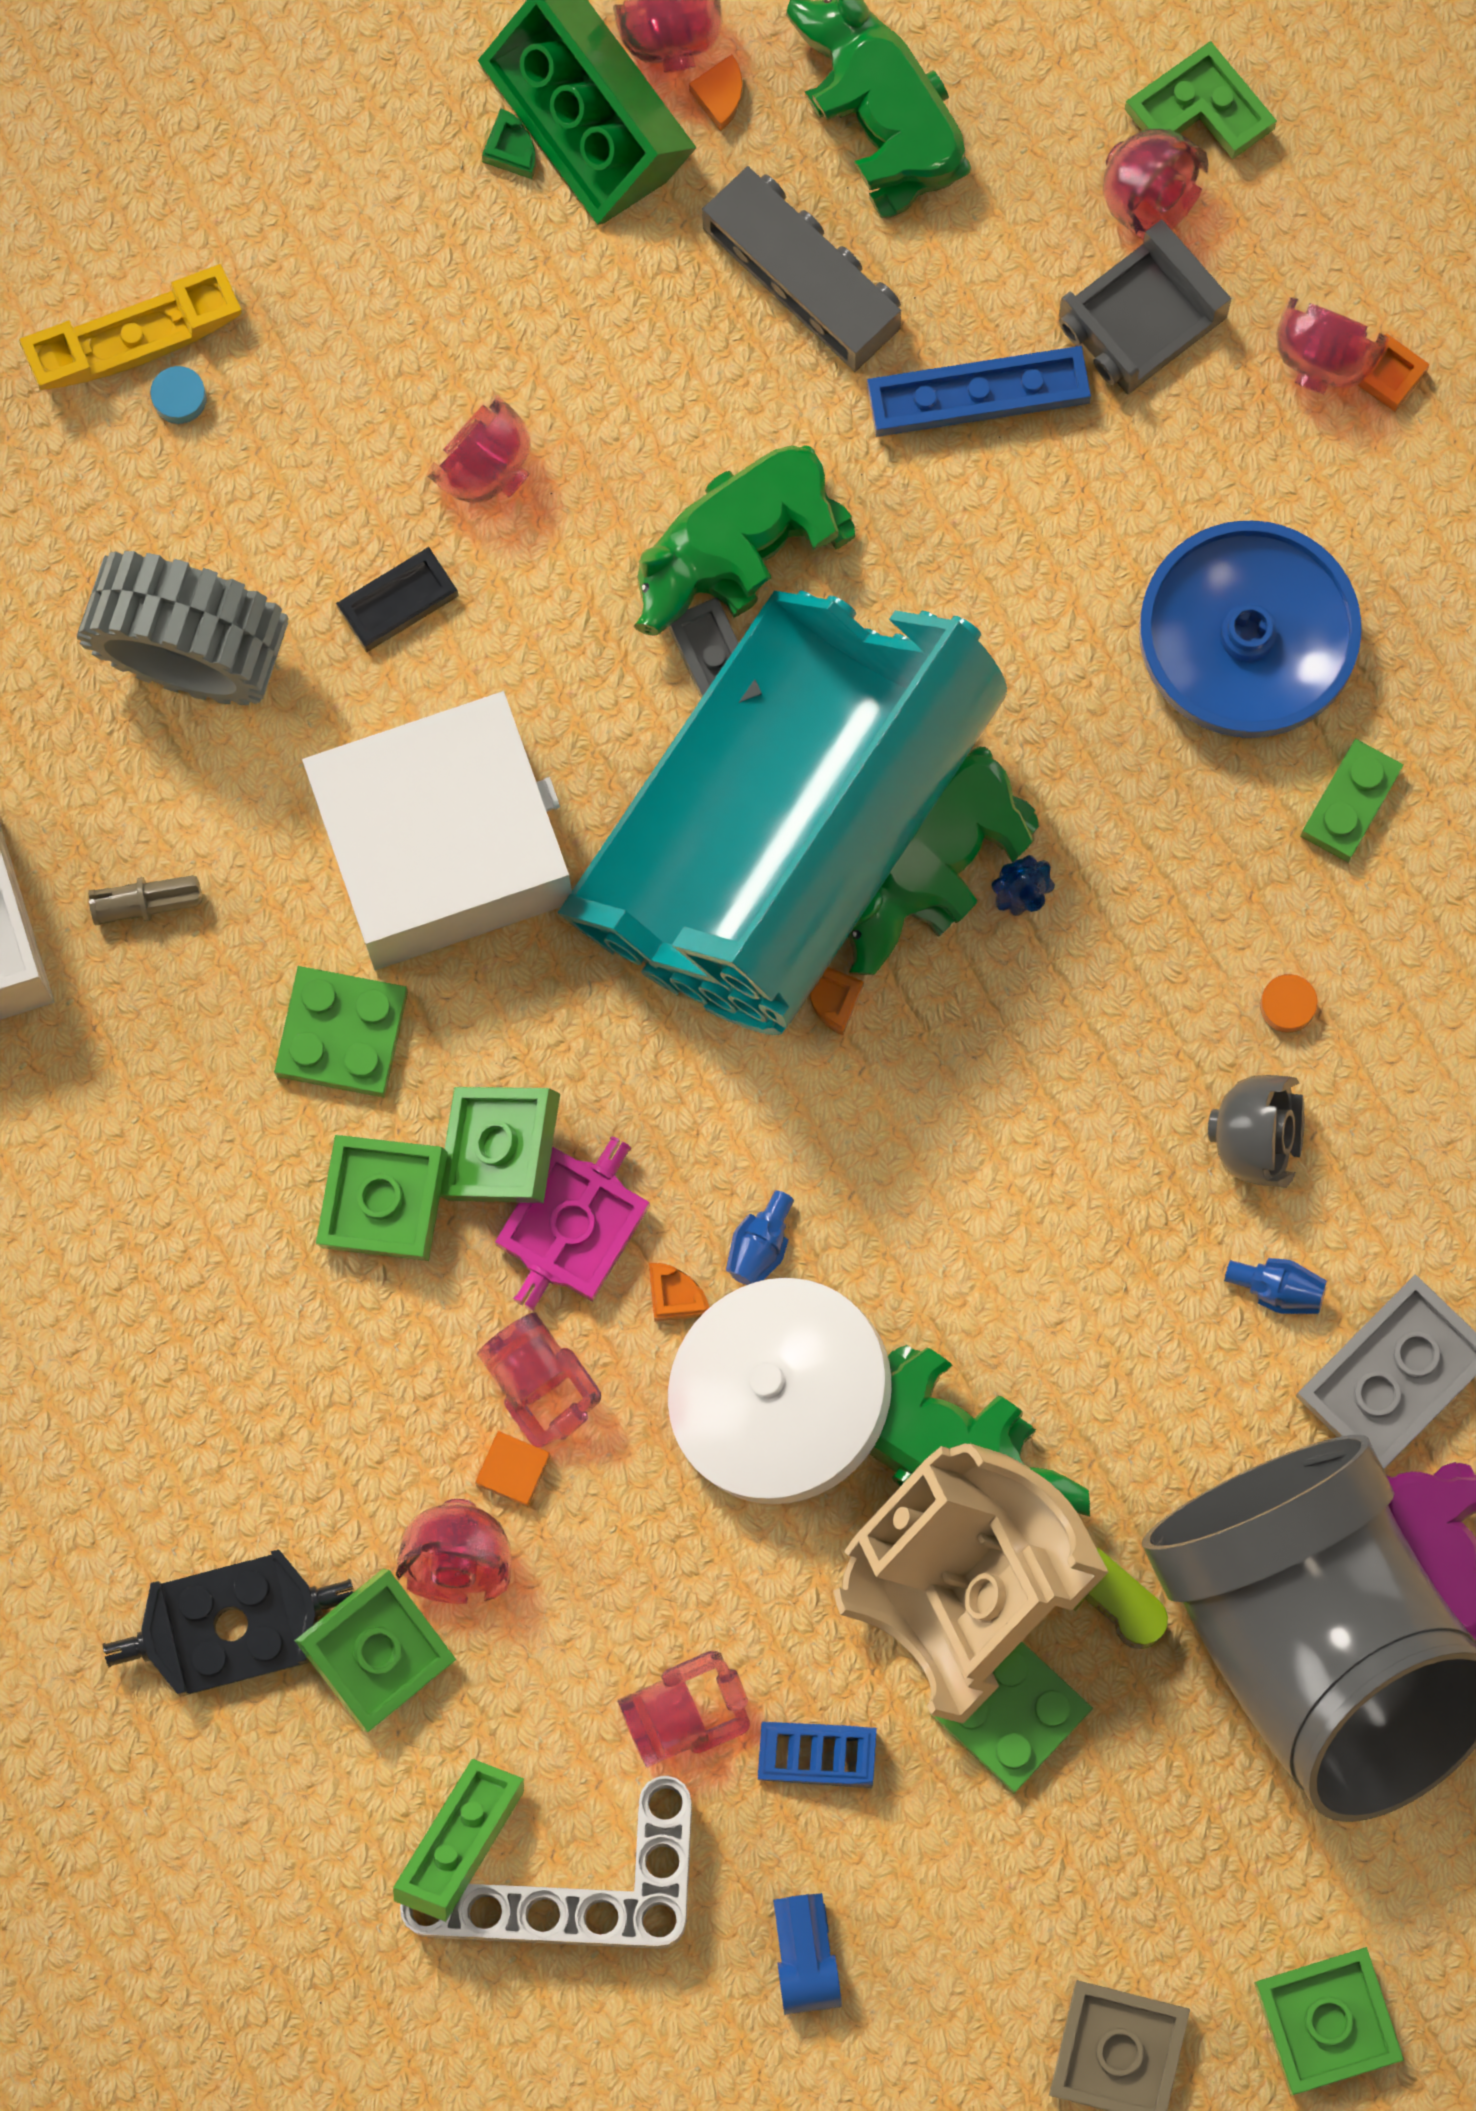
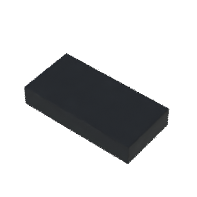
[336,547,459,653]

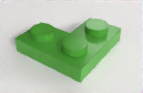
[1125,41,1277,159]

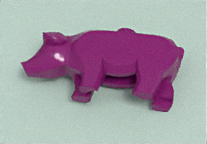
[1386,1462,1476,1640]

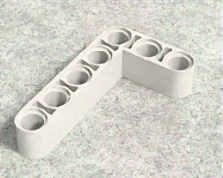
[400,1776,692,1949]

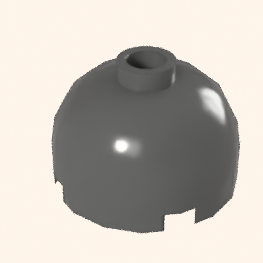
[1208,1075,1305,1188]

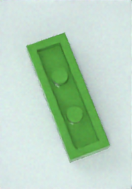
[393,1759,524,1922]

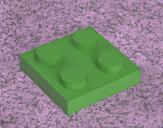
[274,966,408,1098]
[440,1087,560,1203]
[316,1135,448,1261]
[294,1568,456,1732]
[930,1642,1093,1794]
[1254,1947,1404,2096]

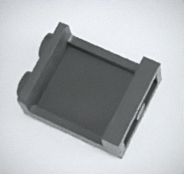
[1059,219,1232,395]

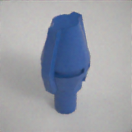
[726,1190,794,1285]
[1224,1258,1327,1314]

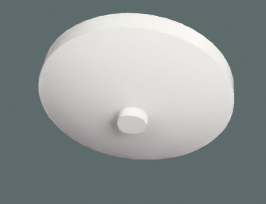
[668,1278,892,1504]

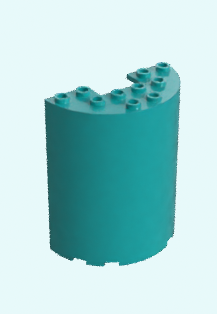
[557,590,1007,1035]

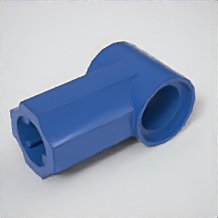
[773,1893,842,2015]

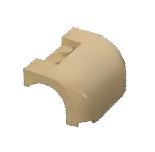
[833,1443,1108,1724]

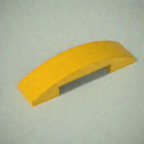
[19,264,242,390]

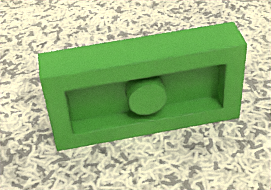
[1300,738,1404,863]

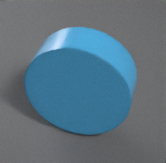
[150,366,207,424]

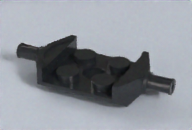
[102,1549,354,1697]

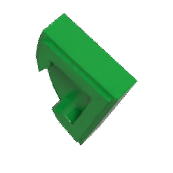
[482,108,536,180]

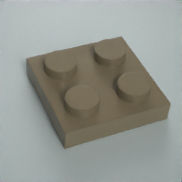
[1049,1980,1190,2111]

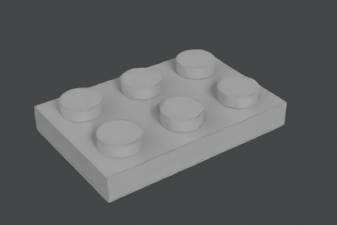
[1296,1274,1476,1469]

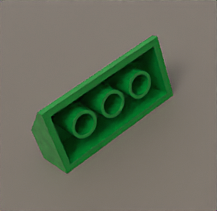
[477,0,697,225]

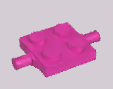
[495,1136,650,1311]

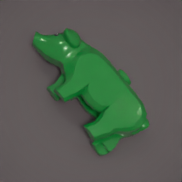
[786,0,971,218]
[634,445,855,636]
[848,746,1039,975]
[869,1345,1090,1517]

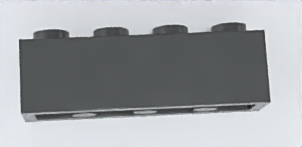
[702,166,901,372]

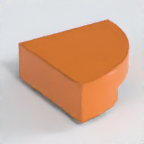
[689,54,742,131]
[809,967,864,1036]
[649,1263,709,1322]

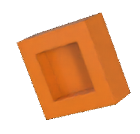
[1352,333,1430,412]
[475,1431,551,1507]

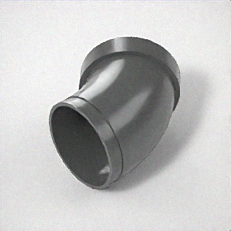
[1142,1435,1476,1822]

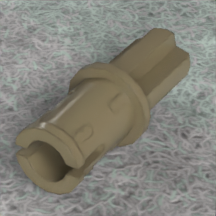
[88,875,202,925]

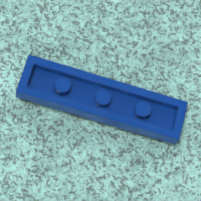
[867,346,1091,437]

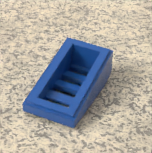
[758,1722,877,1789]

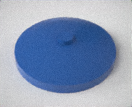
[1139,521,1362,738]

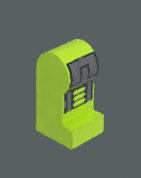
[1073,1548,1168,1649]

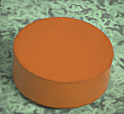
[1260,974,1318,1033]

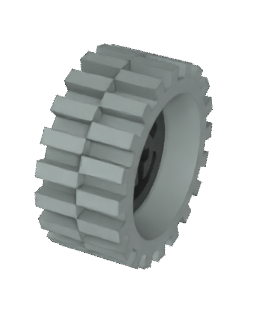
[77,551,289,705]

